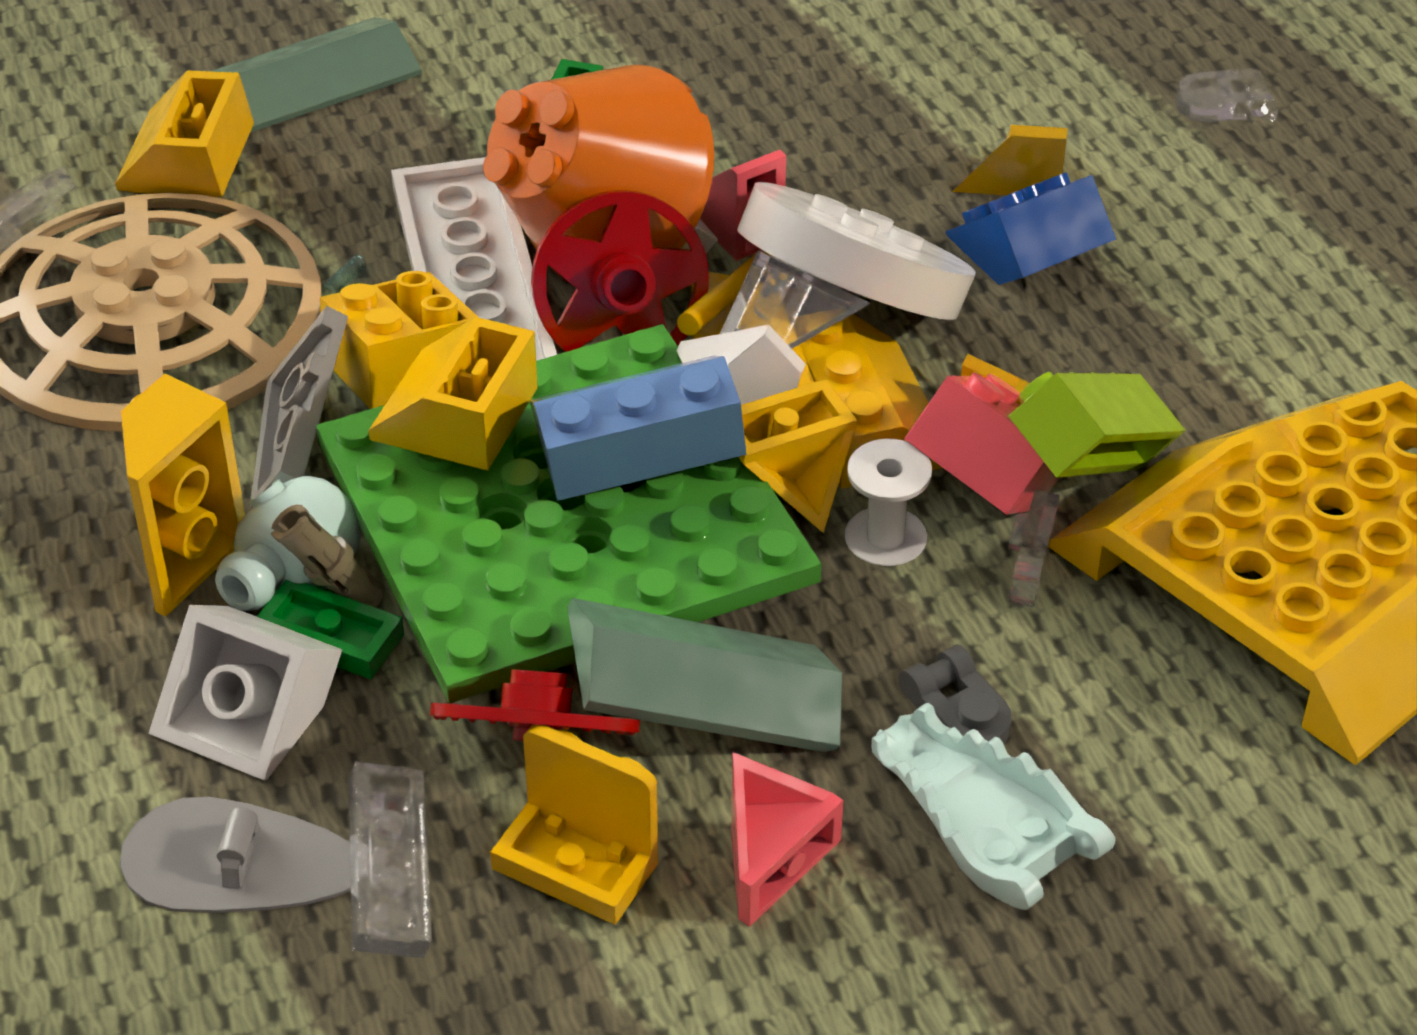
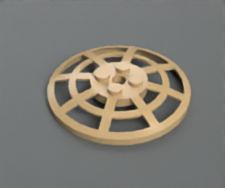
[0,193,322,432]

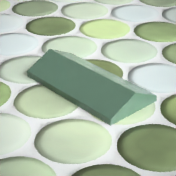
[211,17,422,133]
[567,598,842,752]

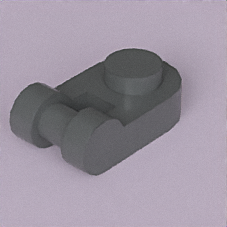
[898,644,1012,745]

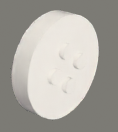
[737,182,976,320]

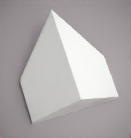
[676,325,806,405]

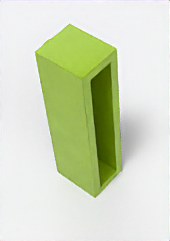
[1008,372,1186,478]

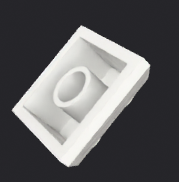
[148,605,342,780]

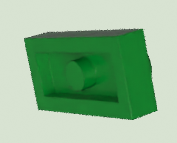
[257,580,404,680]

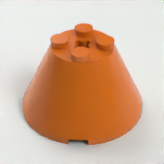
[483,65,714,284]

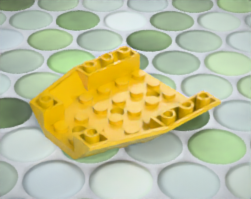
[1049,381,1417,766]

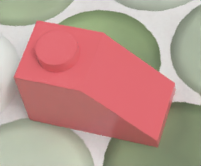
[700,150,786,261]

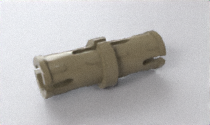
[271,504,385,608]

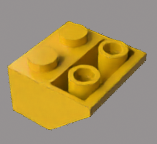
[115,70,254,197]
[320,271,478,409]
[368,317,538,471]

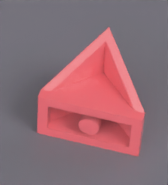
[731,752,844,927]

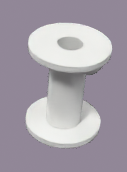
[845,439,932,566]

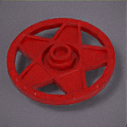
[531,190,709,352]
[429,669,640,741]

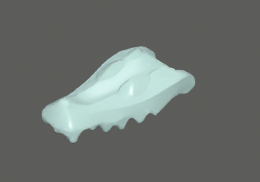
[871,703,1115,910]

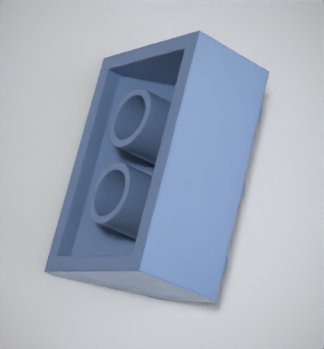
[530,355,746,501]

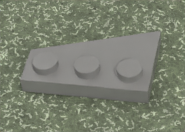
[249,306,348,509]

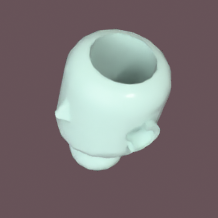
[215,476,362,611]

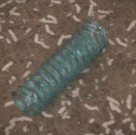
[322,254,366,294]

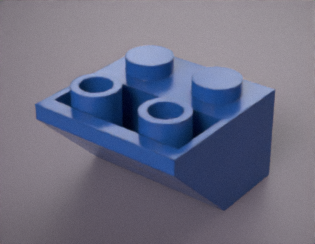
[945,172,1116,285]

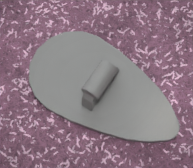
[120,797,372,913]

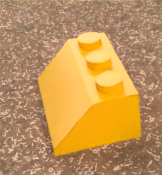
[790,307,943,489]
[121,373,245,617]

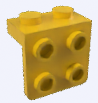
[490,724,658,925]

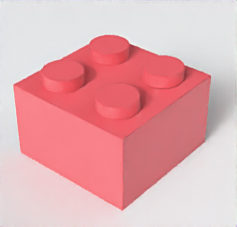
[904,373,1060,515]

